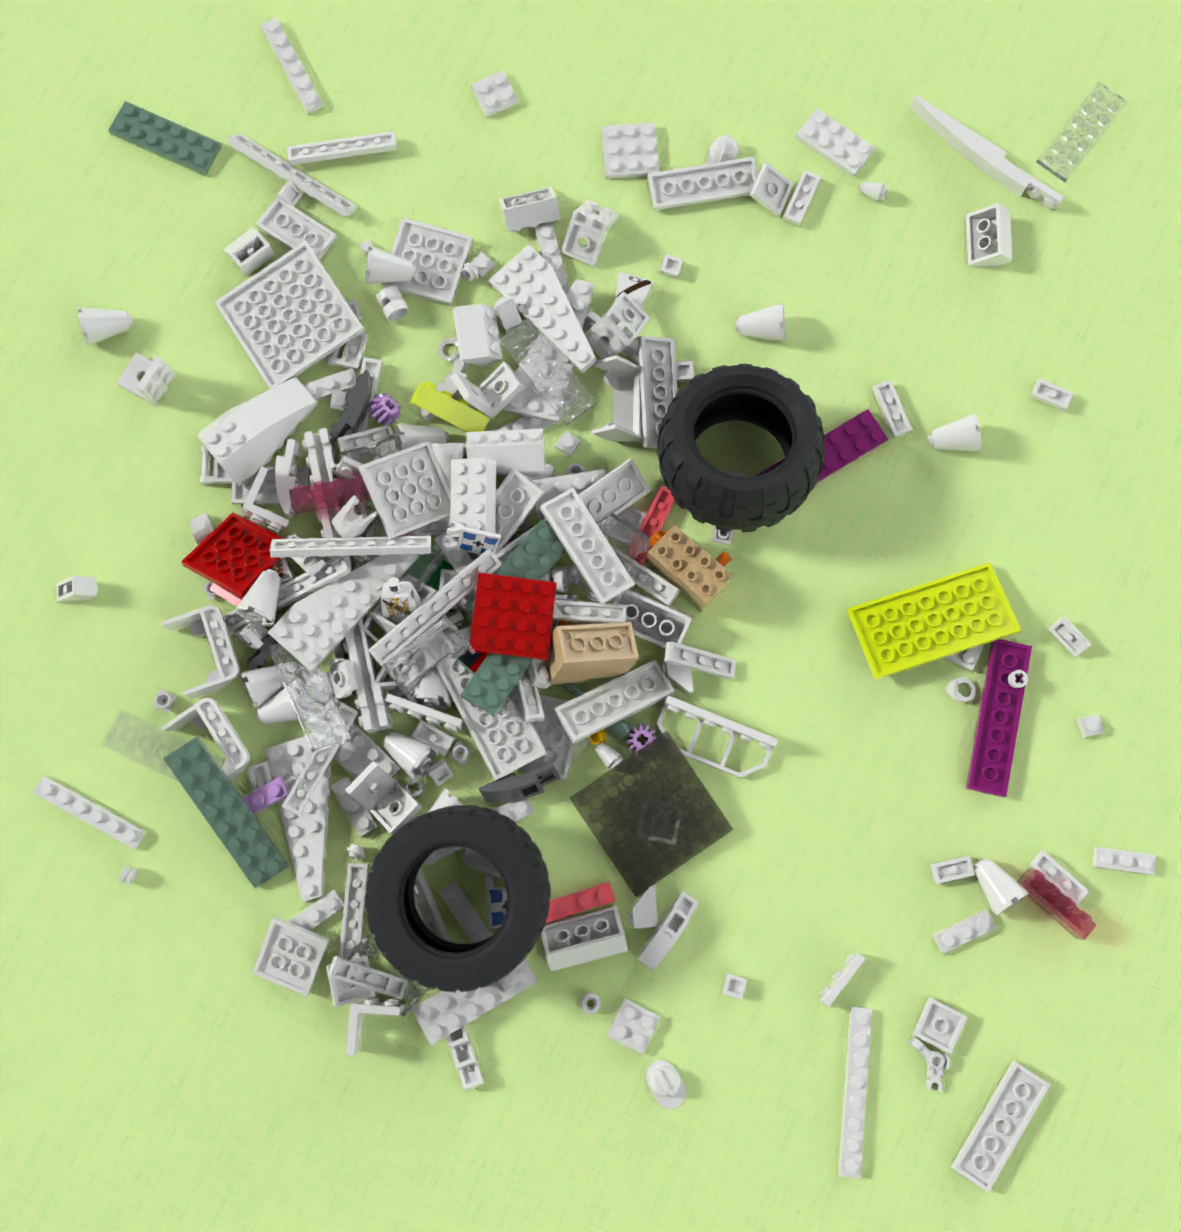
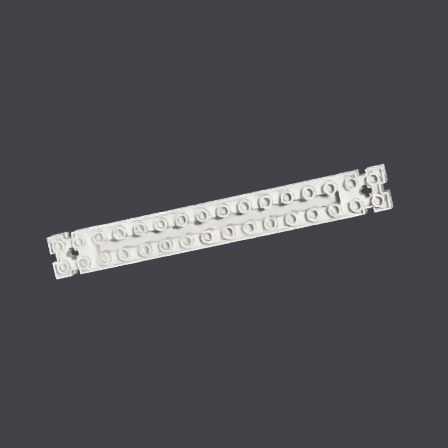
[302,428,403,734]

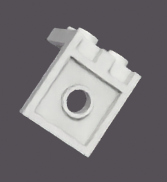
[561,200,619,267]
[584,291,650,359]
[116,353,176,406]
[450,361,524,419]
[240,466,289,533]
[345,761,422,835]
[346,997,405,1056]

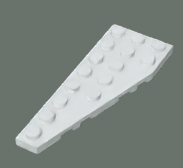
[488,245,597,373]
[504,279,594,423]
[268,554,419,672]
[423,631,548,780]
[266,732,331,902]

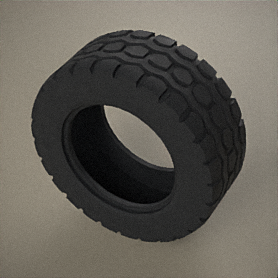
[365,805,551,992]

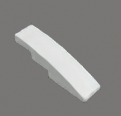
[446,1025,484,1091]

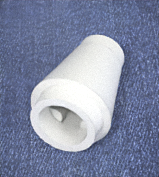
[860,182,888,202]
[595,743,624,771]

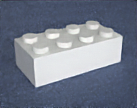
[450,458,496,539]
[614,588,694,648]

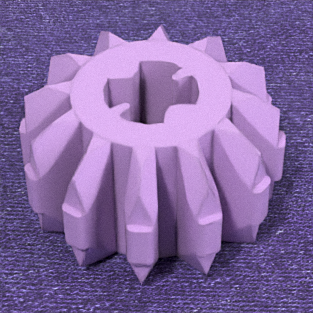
[368,393,401,426]
[625,724,659,757]

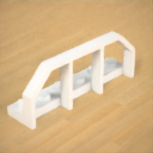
[656,695,778,778]

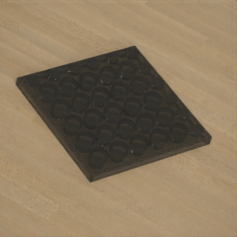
[569,731,733,897]

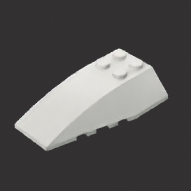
[198,377,317,486]

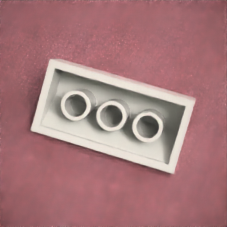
[466,429,545,475]
[541,906,628,972]

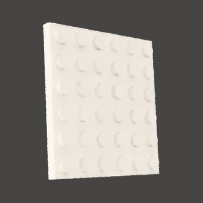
[215,241,365,389]

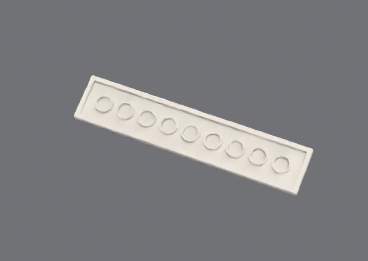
[495,459,651,563]

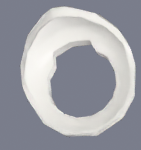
[438,338,460,361]
[946,677,976,702]

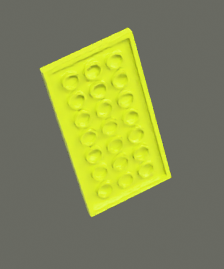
[846,562,1021,680]

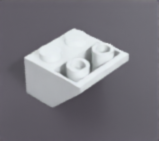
[223,228,275,277]

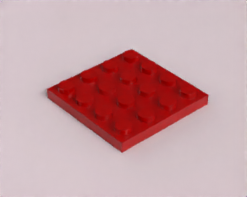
[181,512,284,598]
[469,572,557,661]

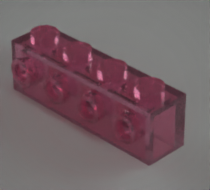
[289,474,372,514]
[1017,869,1097,940]

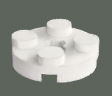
[325,658,358,698]

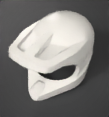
[331,495,378,538]

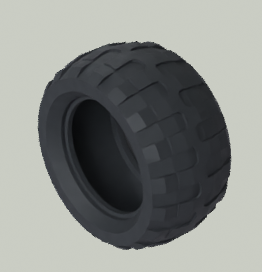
[657,363,825,532]

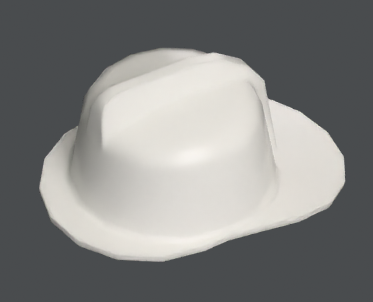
[706,134,739,164]
[646,1060,686,1109]

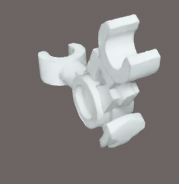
[908,1036,950,1092]

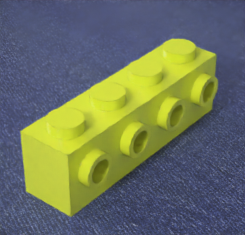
[410,381,490,432]

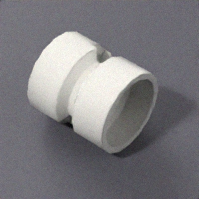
[376,286,409,321]
[540,568,568,593]

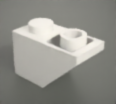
[495,296,523,336]

